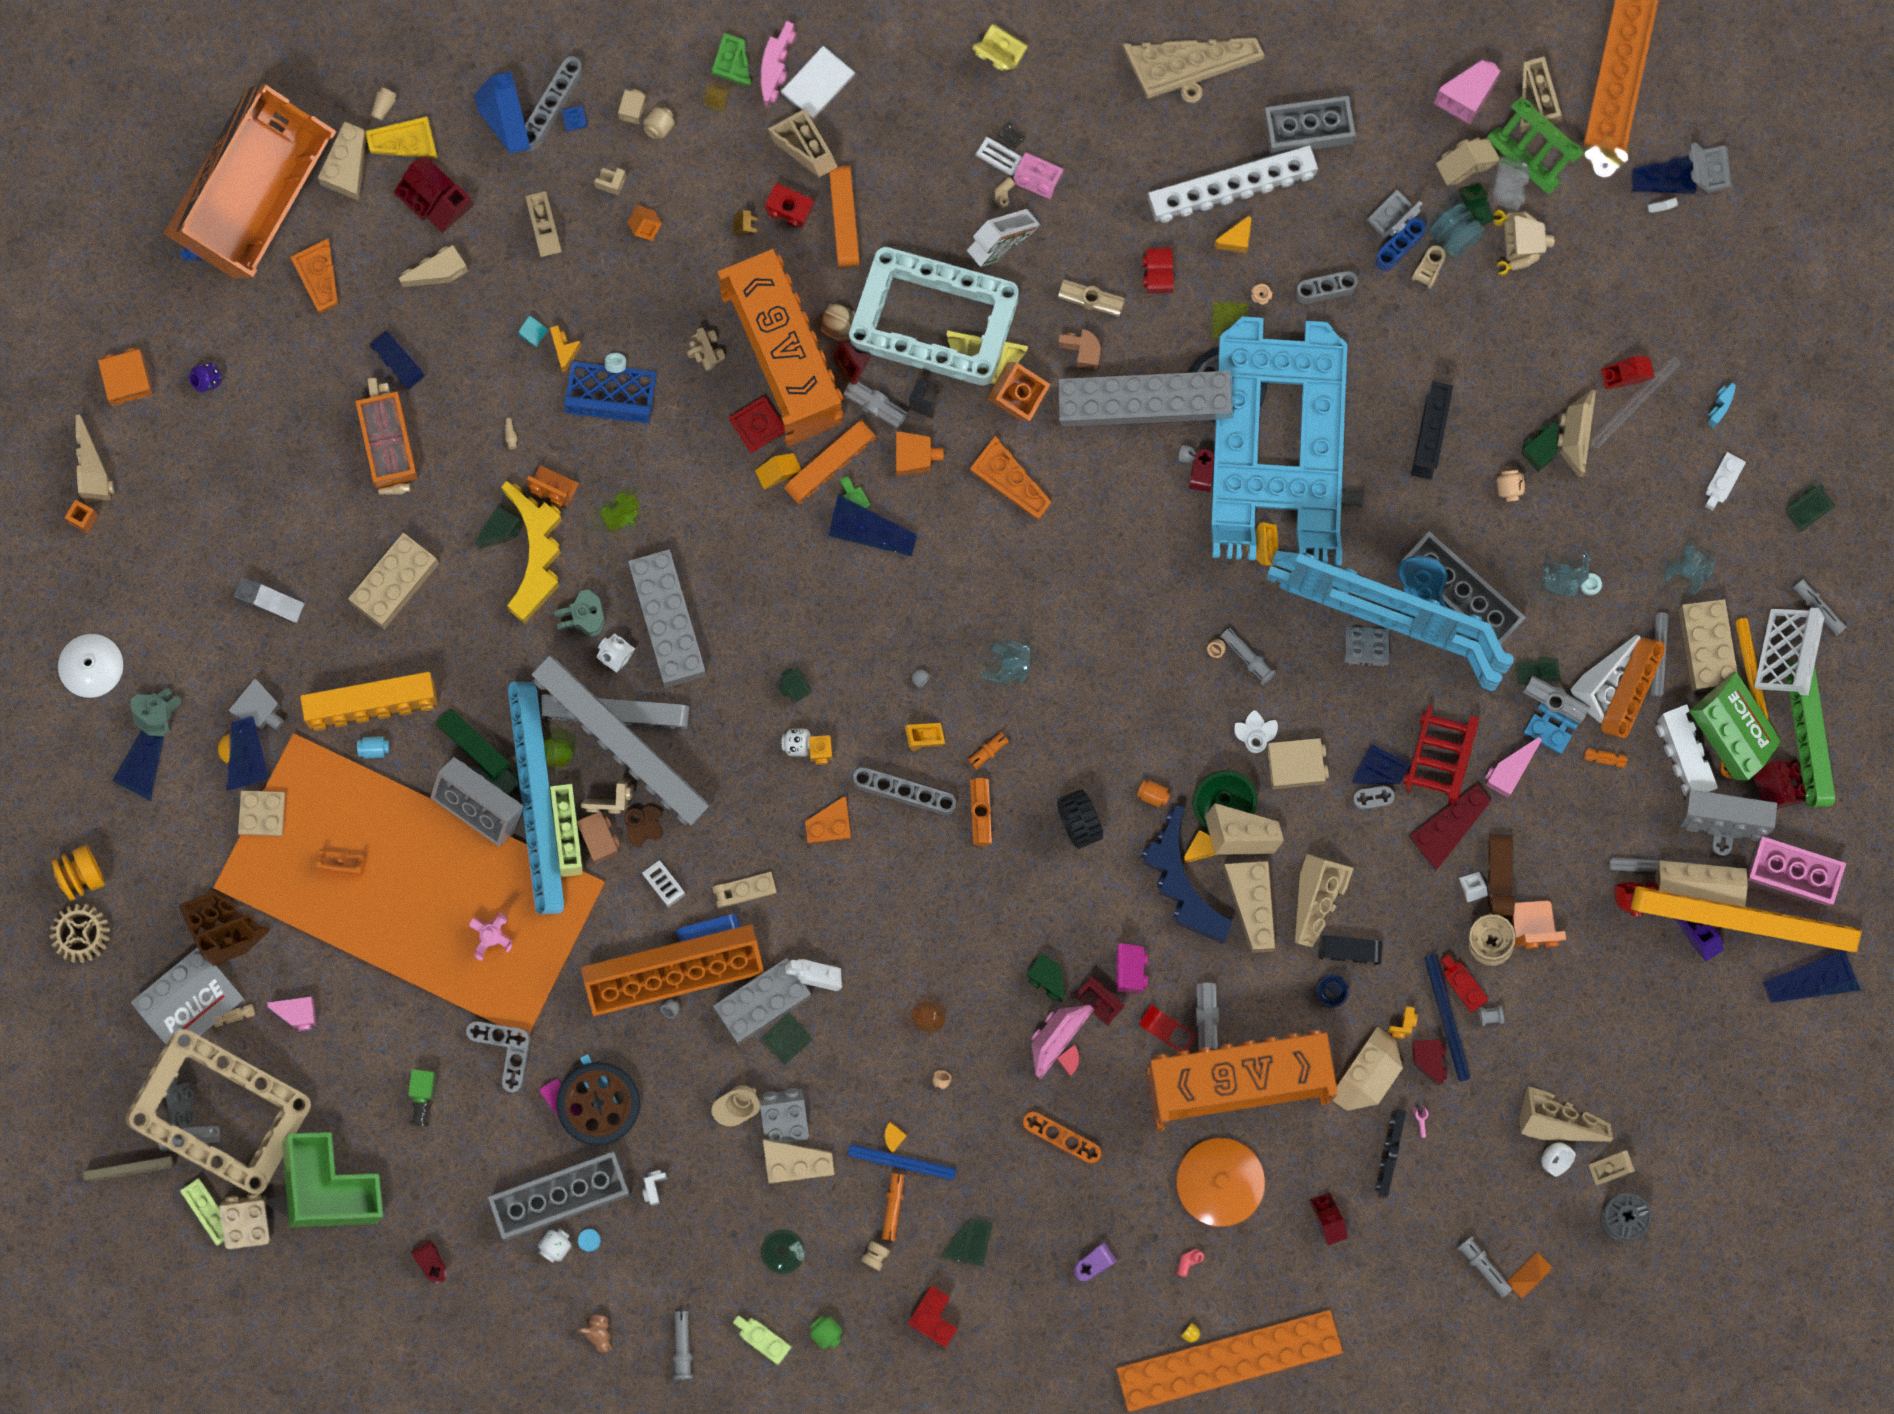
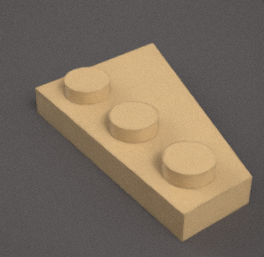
[763,1139,834,1183]

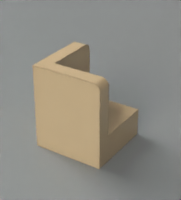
[594,168,626,196]

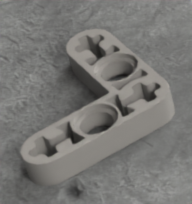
[466,1022,530,1092]

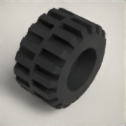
[1057,789,1103,849]

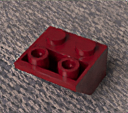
[393,156,455,220]
[1754,760,1807,809]

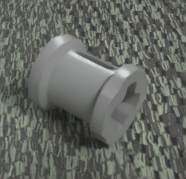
[1479,1005,1504,1026]

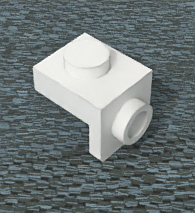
[642,1171,667,1206]

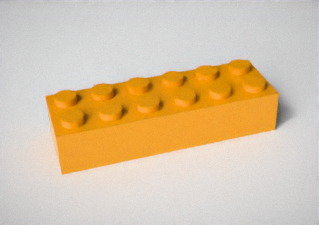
[300,672,438,731]

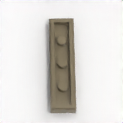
[83,1156,175,1182]

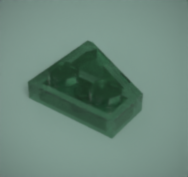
[942,1218,993,1267]

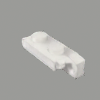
[1705,452,1746,511]
[785,959,842,991]

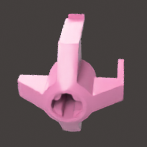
[469,912,513,961]

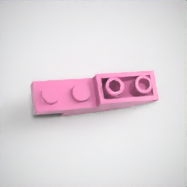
[761,21,797,108]

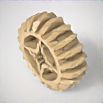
[50,904,110,963]

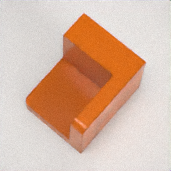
[628,205,662,241]

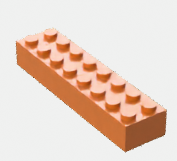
[581,924,764,1016]

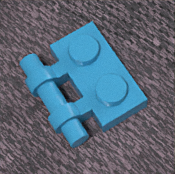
[1523,703,1579,755]

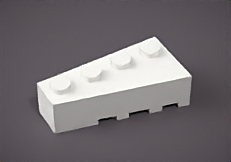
[1655,704,1718,797]

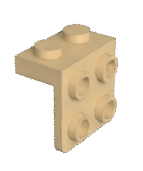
[581,778,634,814]
[219,1193,270,1249]

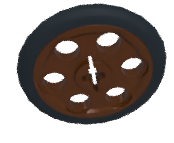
[556,1062,640,1146]

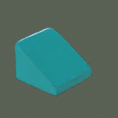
[518,316,548,347]

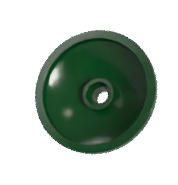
[1192,770,1257,829]

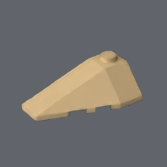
[76,415,114,503]

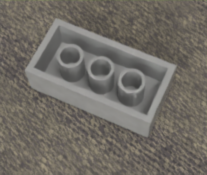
[1263,96,1356,156]
[430,757,524,847]
[1680,790,1777,842]
[713,958,811,1045]

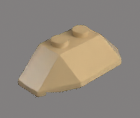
[1557,390,1596,477]
[1333,1026,1403,1111]

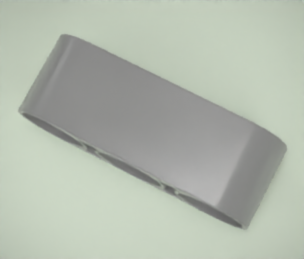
[1296,271,1358,304]

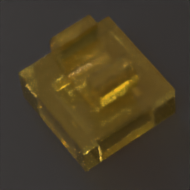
[704,84,729,112]

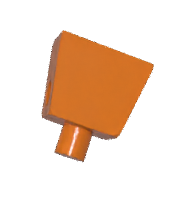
[896,432,944,476]

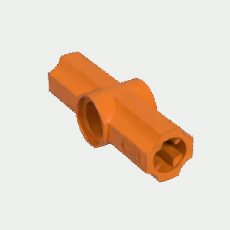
[970,778,992,846]

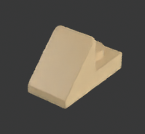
[1589,1150,1634,1186]

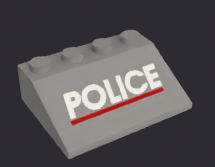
[130,947,245,1046]

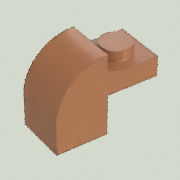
[1058,329,1100,370]

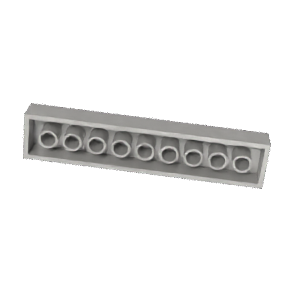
[532,656,711,825]

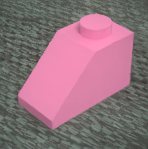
[267,997,316,1031]

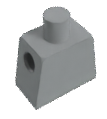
[228,679,284,731]

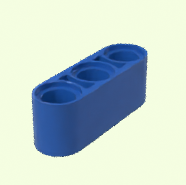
[1376,218,1426,271]
[675,914,740,943]

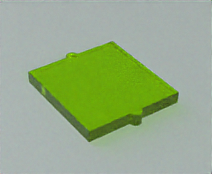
[1211,301,1249,339]

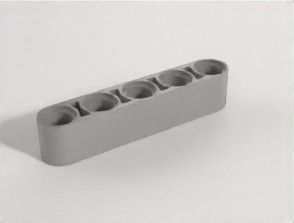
[525,57,582,151]
[853,768,956,815]

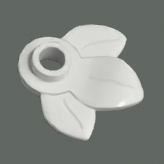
[1234,710,1278,753]

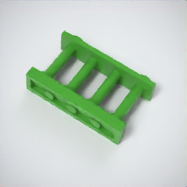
[1486,97,1584,195]

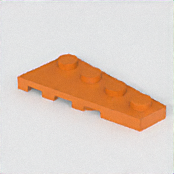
[970,436,1051,521]

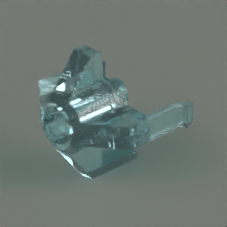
[1662,545,1716,595]
[1542,553,1591,596]
[981,638,1030,684]

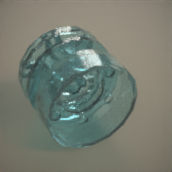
[1429,203,1486,259]

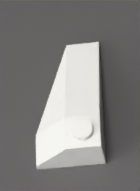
[1571,635,1641,724]

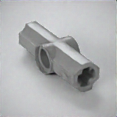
[843,382,907,429]
[1523,675,1590,724]
[1195,983,1219,1050]

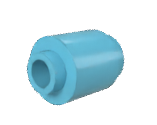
[357,736,389,759]

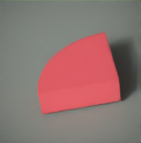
[1057,1045,1079,1076]

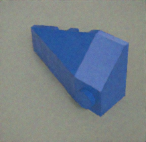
[474,71,531,154]

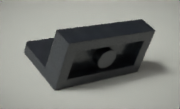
[909,379,935,418]

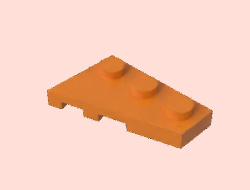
[290,238,338,314]

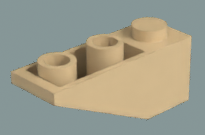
[398,245,468,287]

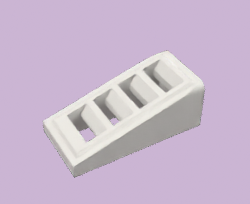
[642,860,686,908]

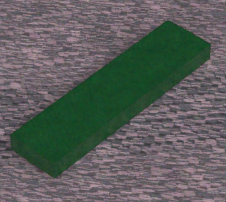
[435,709,510,779]

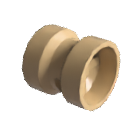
[860,1241,890,1271]

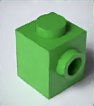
[408,1070,436,1104]

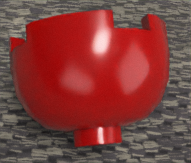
[1614,881,1658,917]

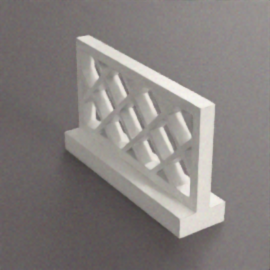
[1754,608,1824,695]

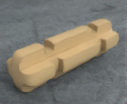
[213,1004,255,1027]

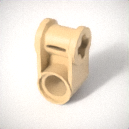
[1411,246,1445,289]

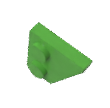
[711,33,751,87]

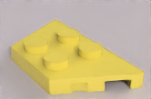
[947,331,1028,384]

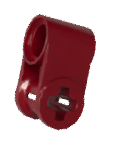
[1189,449,1214,492]
[411,1240,448,1284]

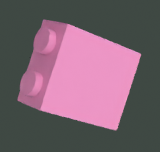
[1434,60,1501,125]

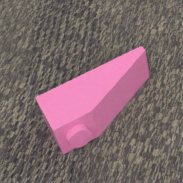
[1485,737,1542,798]

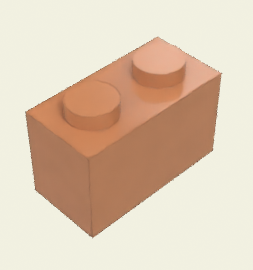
[577,811,621,864]

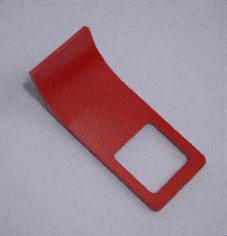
[1139,1004,1197,1052]

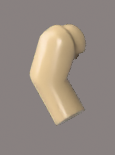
[994,177,1015,208]

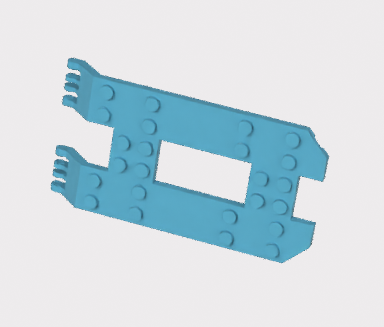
[1211,317,1348,566]
[1266,551,1514,691]

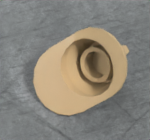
[821,304,856,341]
[712,1085,760,1126]

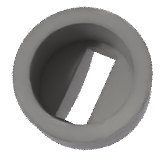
[1179,445,1196,463]
[912,669,931,689]
[660,999,680,1019]

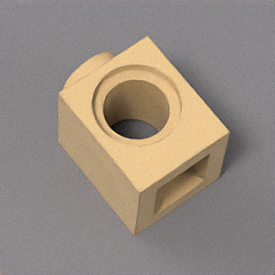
[618,89,646,125]

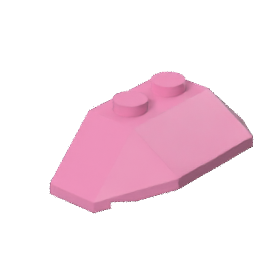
[1032,1005,1094,1080]

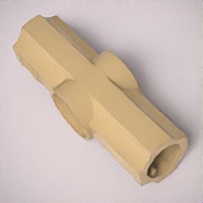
[1058,280,1125,317]

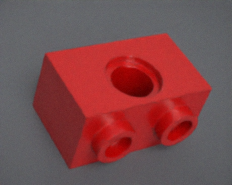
[765,183,814,228]

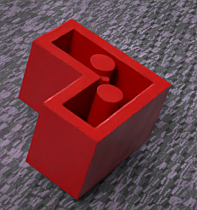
[908,1286,958,1349]

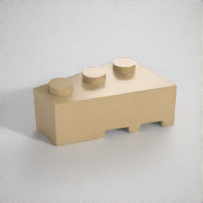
[768,109,837,177]
[1205,804,1284,854]

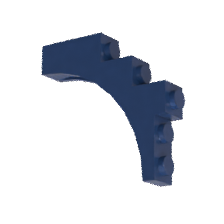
[1141,805,1233,944]

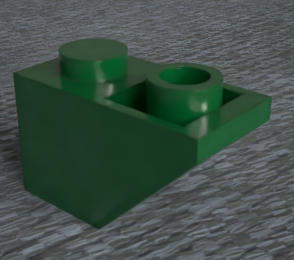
[1521,422,1558,472]
[1026,953,1065,1002]

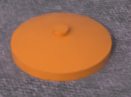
[1176,1138,1265,1227]

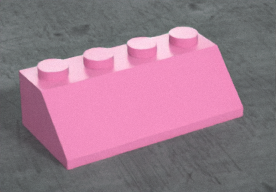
[1747,836,1846,906]

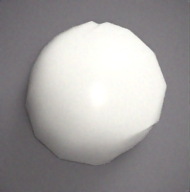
[1541,1142,1576,1177]

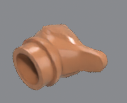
[578,1315,612,1353]

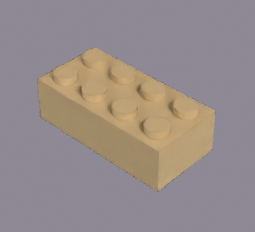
[348,533,439,630]
[1679,599,1737,694]

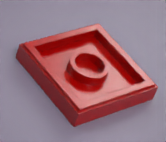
[728,395,785,454]

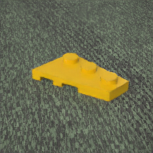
[365,117,438,159]

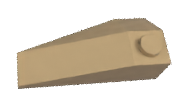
[1295,854,1353,947]
[1519,1086,1613,1142]

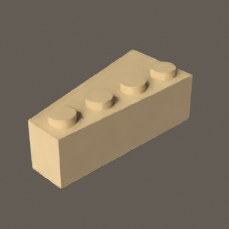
[1223,862,1275,953]

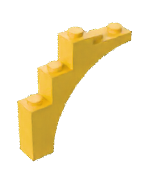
[501,481,562,624]

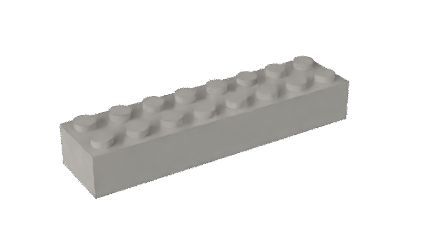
[1059,371,1233,426]

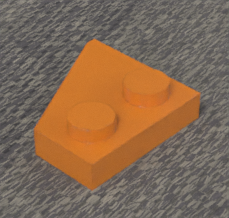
[805,797,851,844]

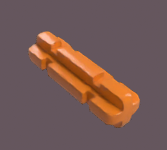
[1584,748,1627,768]

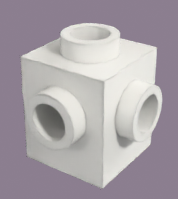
[596,634,635,673]

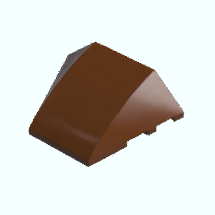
[179,891,270,966]

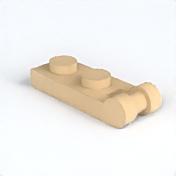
[712,872,777,909]

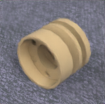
[1469,914,1515,966]

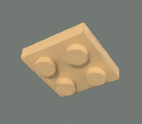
[238,791,286,837]

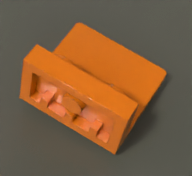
[526,465,579,508]

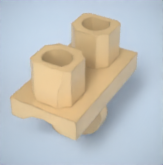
[687,328,725,371]

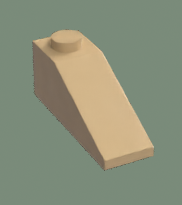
[525,191,561,257]

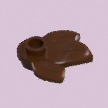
[624,806,663,848]

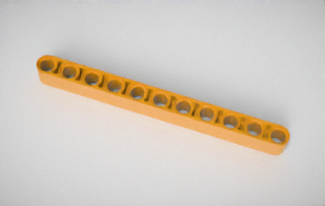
[1631,887,1862,952]

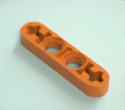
[1023,1112,1101,1164]

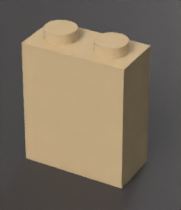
[1267,738,1329,789]

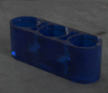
[369,331,425,390]

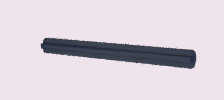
[1424,954,1470,1082]

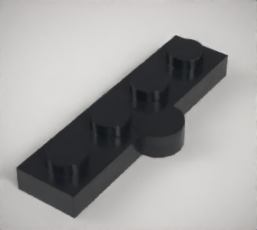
[1375,1109,1406,1199]

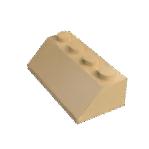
[1655,861,1748,907]

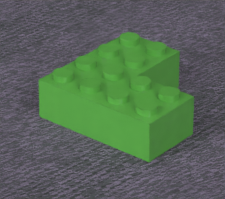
[282,1132,383,1227]

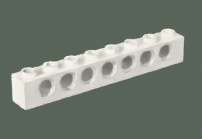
[1148,145,1318,223]

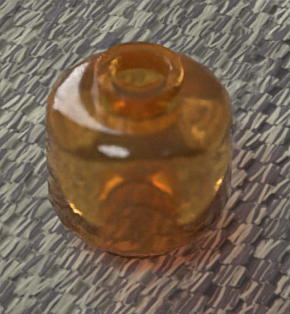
[911,1002,946,1033]

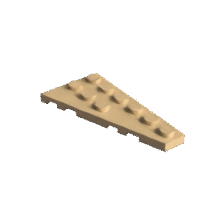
[1123,38,1264,99]

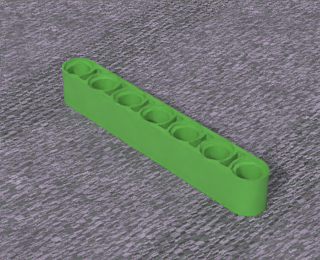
[1786,661,1835,807]

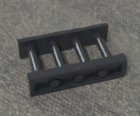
[1411,381,1454,480]

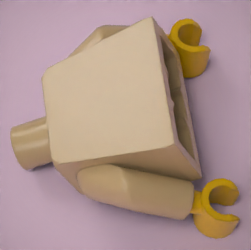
[1493,210,1555,276]

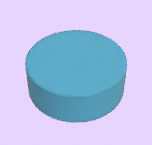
[578,1229,601,1252]

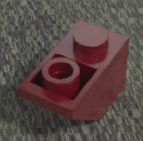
[428,184,474,234]
[1412,1039,1447,1086]
[1309,1192,1348,1246]

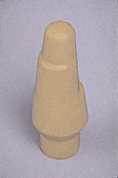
[505,418,518,450]
[378,483,411,495]

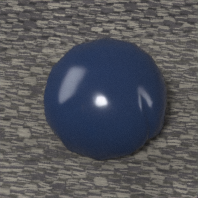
[1316,974,1350,1008]

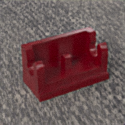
[1075,977,1125,1026]

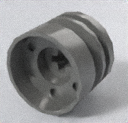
[1600,1193,1651,1243]

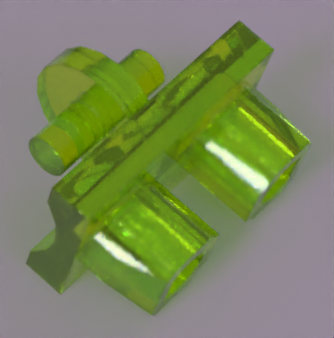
[600,492,641,533]

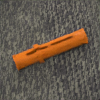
[881,1173,905,1241]

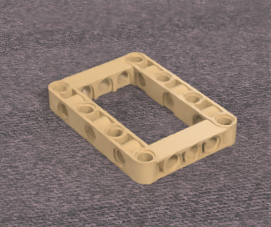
[125,1029,311,1194]

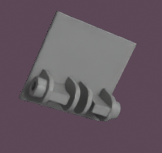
[1344,626,1389,667]

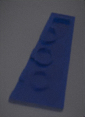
[1762,950,1861,1003]

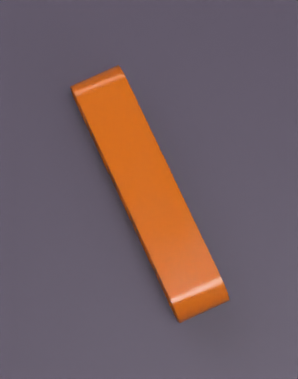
[829,165,859,267]
[784,420,877,505]
[1601,638,1665,738]

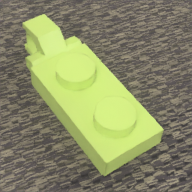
[733,1315,792,1365]

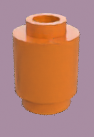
[1137,780,1171,808]

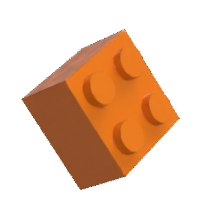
[987,362,1051,421]

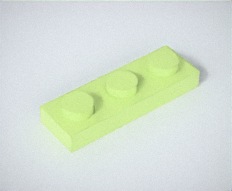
[180,1178,224,1246]

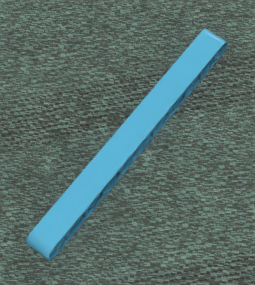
[508,682,564,914]

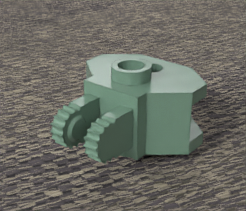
[554,589,605,637]
[131,688,182,736]

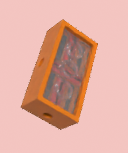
[355,392,418,489]

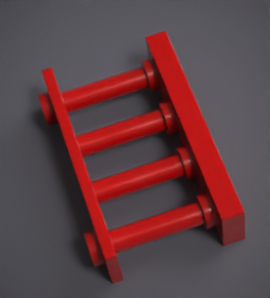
[1403,705,1479,805]

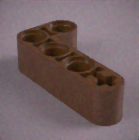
[1488,834,1515,919]

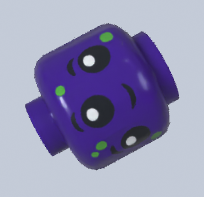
[189,362,222,392]

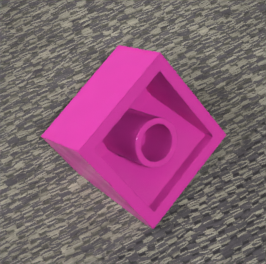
[1116,943,1148,993]

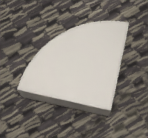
[1648,198,1678,213]

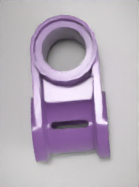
[1074,1243,1117,1281]

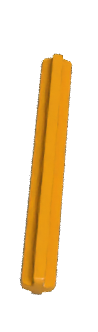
[1736,618,1769,720]

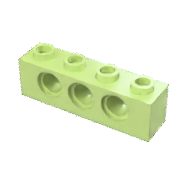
[550,784,582,877]

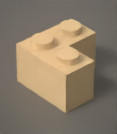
[1436,138,1501,186]

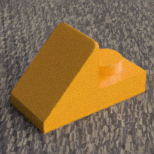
[550,325,582,373]
[905,723,945,751]

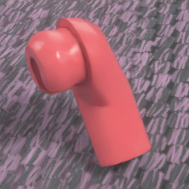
[1176,1249,1204,1277]

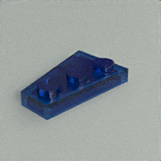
[112,724,165,802]

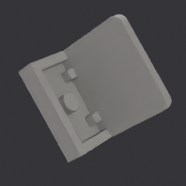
[1689,142,1732,193]
[1366,190,1423,238]
[759,1088,809,1143]

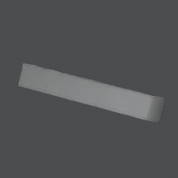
[539,694,689,730]

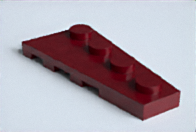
[1409,784,1491,871]

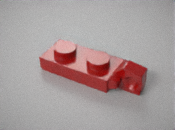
[1440,955,1489,1013]

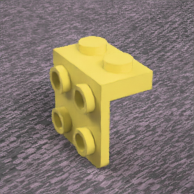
[972,24,1029,71]

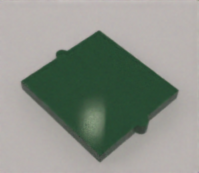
[761,1013,813,1065]

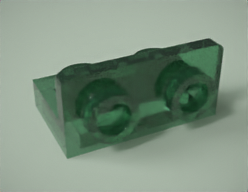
[1785,483,1835,532]

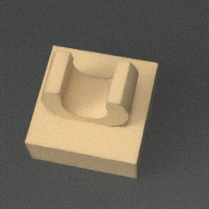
[368,378,390,398]

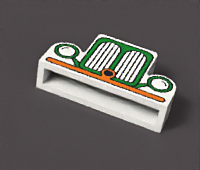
[967,209,1040,267]

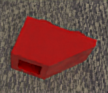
[1601,356,1654,389]

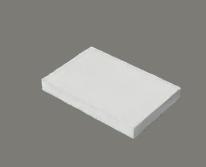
[781,46,855,120]

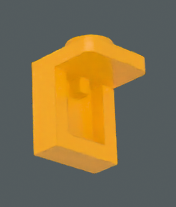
[809,735,832,765]
[1387,1006,1418,1039]

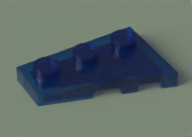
[1631,154,1697,194]
[226,716,269,791]

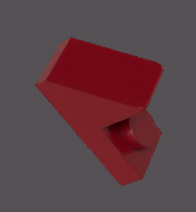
[833,340,871,385]

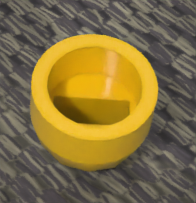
[1181,1323,1200,1342]

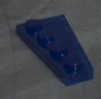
[828,494,917,556]

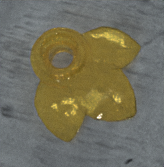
[1586,134,1629,176]

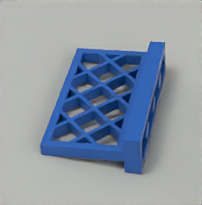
[564,362,657,424]

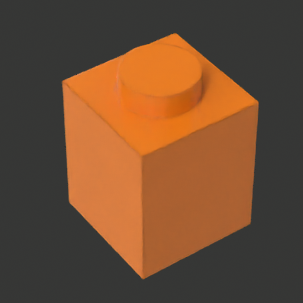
[64,500,98,534]

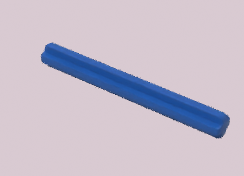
[848,1144,956,1180]

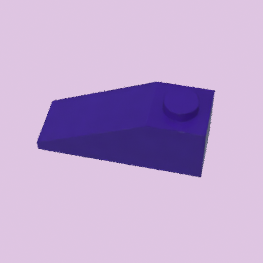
[1675,919,1724,962]

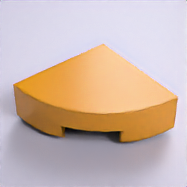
[885,1122,907,1153]

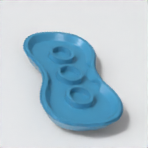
[1397,556,1447,618]

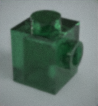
[778,668,812,704]

